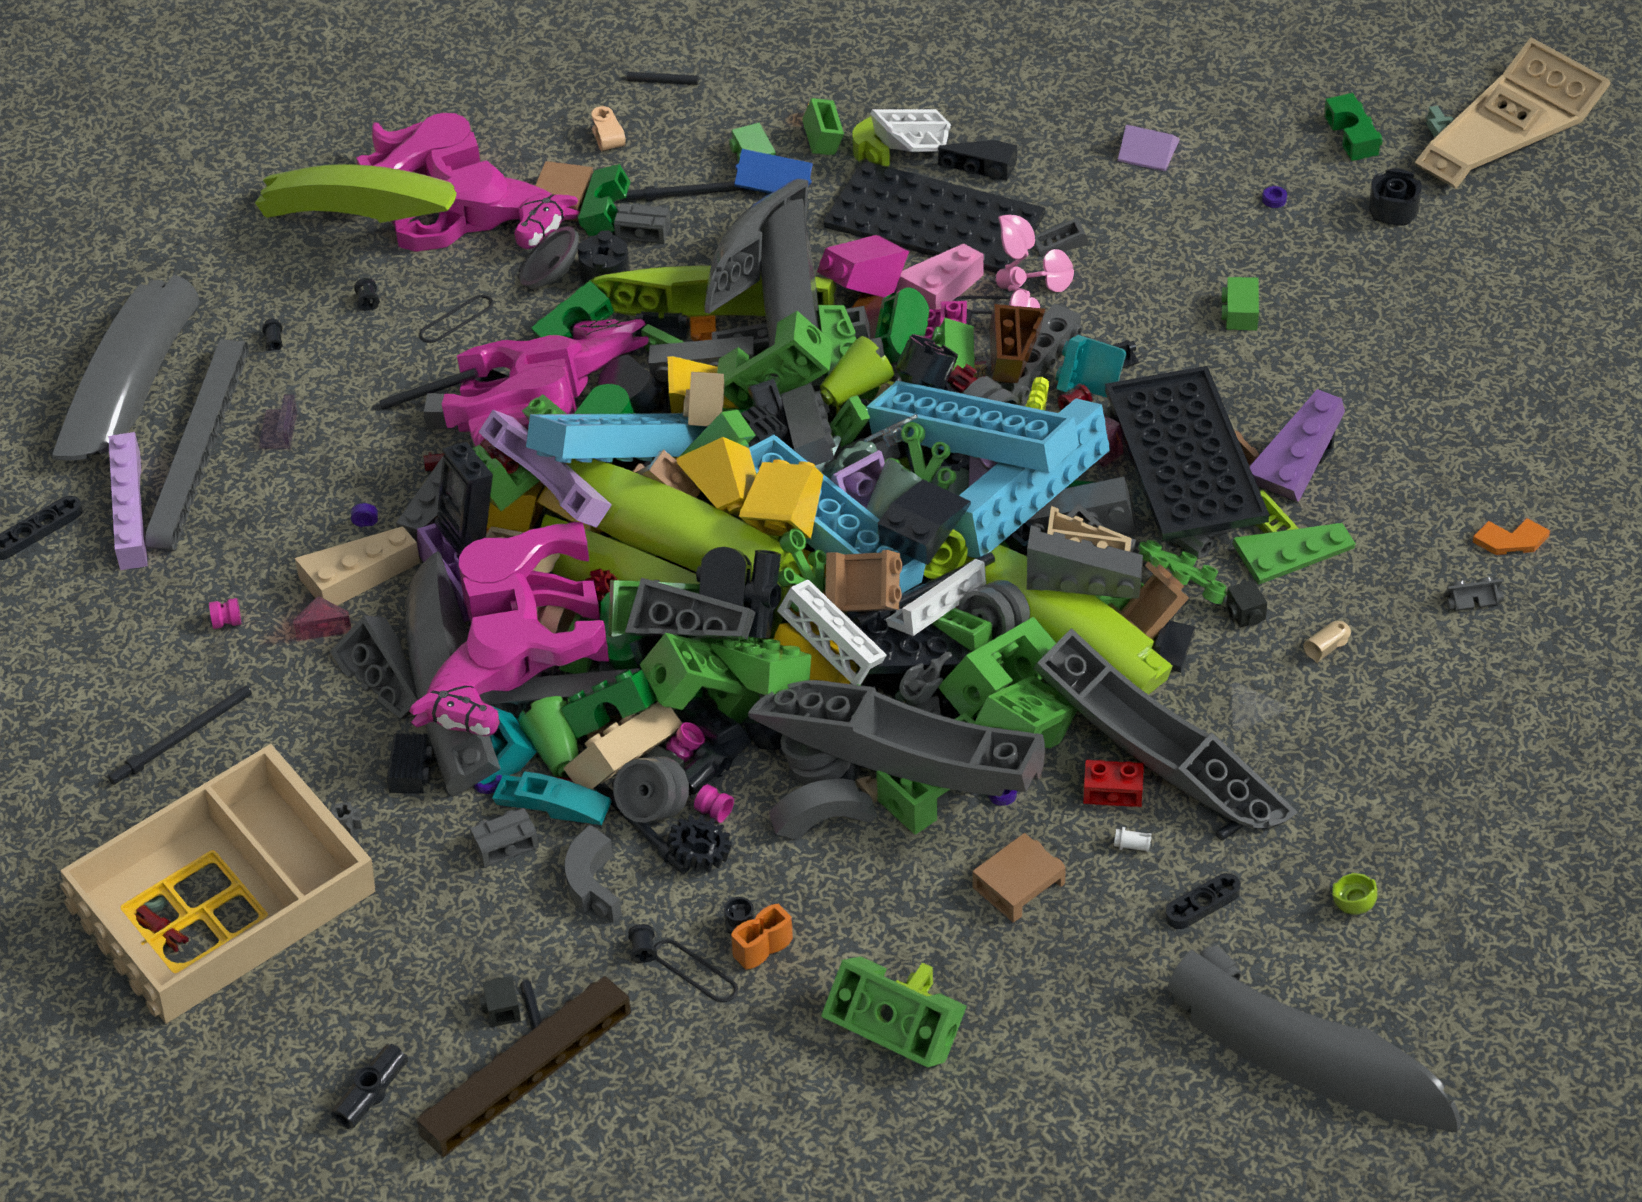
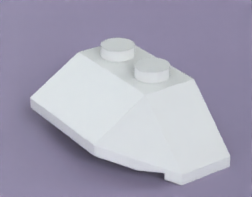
[870,109,951,152]

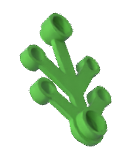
[884,422,956,490]
[778,528,826,612]
[1138,540,1227,604]

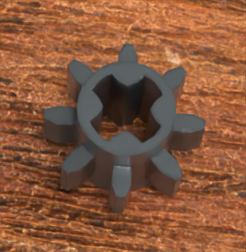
[330,802,362,837]

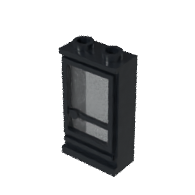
[435,442,493,556]

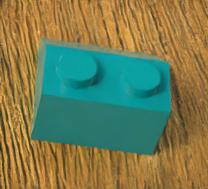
[478,705,537,784]

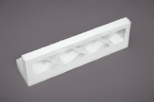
[887,559,986,636]
[778,580,887,685]

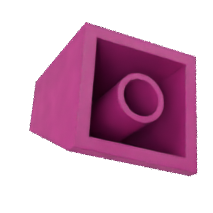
[817,235,909,297]

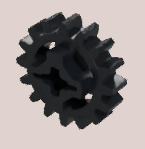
[667,815,732,872]

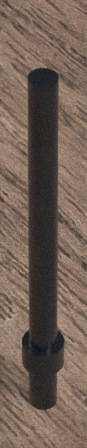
[626,181,750,201]
[854,552,995,628]
[108,685,252,785]
[594,782,690,874]

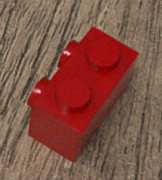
[1084,760,1144,807]

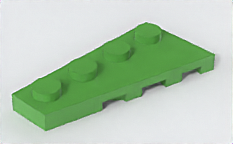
[817,305,880,399]
[1232,523,1355,585]
[608,580,700,637]

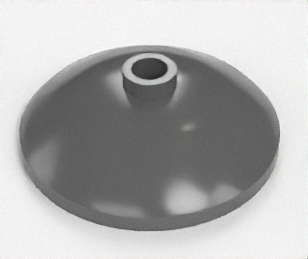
[519,226,579,288]

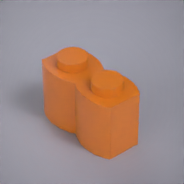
[731,904,793,969]

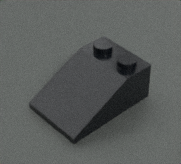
[878,479,971,565]

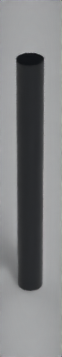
[380,368,478,410]

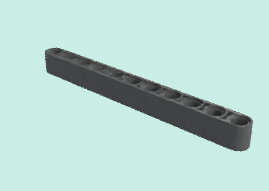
[146,339,249,551]

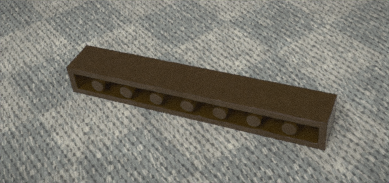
[416,976,631,1158]

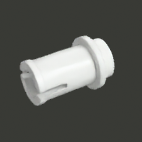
[1114,827,1151,852]

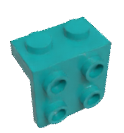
[1055,335,1126,398]

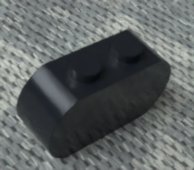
[598,355,664,414]
[696,547,752,608]

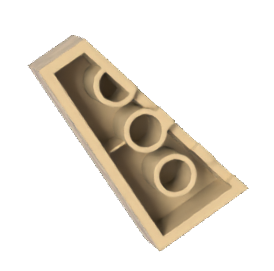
[295,526,420,611]
[563,702,683,790]

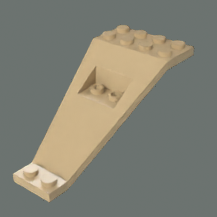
[1415,37,1611,189]

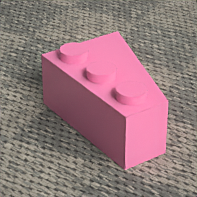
[896,244,983,309]

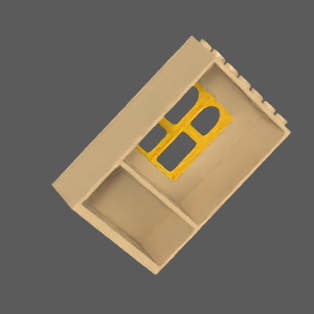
[60,744,375,1024]

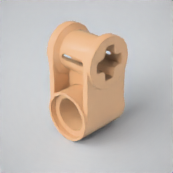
[592,106,626,151]

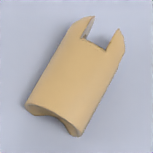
[1303,621,1351,663]

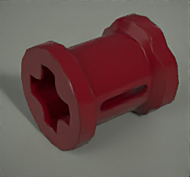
[1057,384,1093,410]

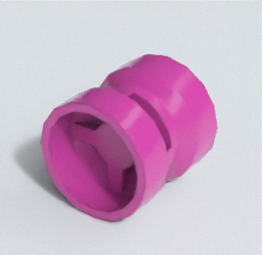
[209,598,241,629]
[666,722,705,762]
[694,784,734,823]

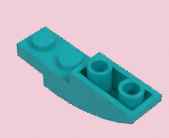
[493,771,612,825]

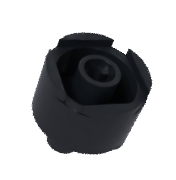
[1369,169,1422,225]
[578,231,630,284]
[895,334,958,390]

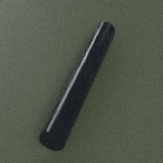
[627,71,699,85]
[520,980,542,1031]

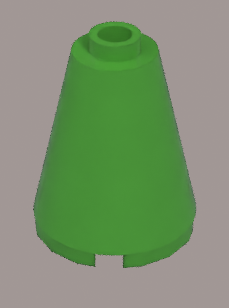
[518,696,579,778]

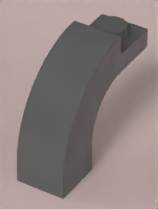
[769,779,877,840]
[565,824,622,923]

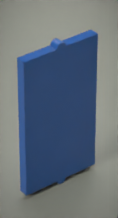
[734,149,813,193]

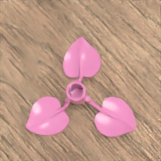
[996,215,1074,308]

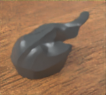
[899,652,952,704]

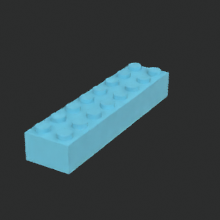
[866,381,1079,473]
[954,399,1110,559]
[526,413,708,463]
[749,435,926,593]

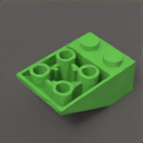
[711,636,811,695]

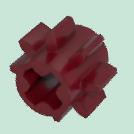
[947,364,977,393]
[585,569,617,602]

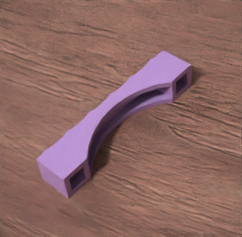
[479,410,612,527]
[108,432,147,570]

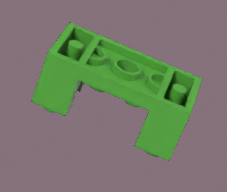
[717,311,833,409]
[472,394,566,511]
[938,617,1056,719]
[640,633,760,724]
[974,675,1077,749]
[877,713,975,835]
[821,956,967,1067]

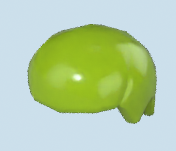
[1332,873,1378,915]

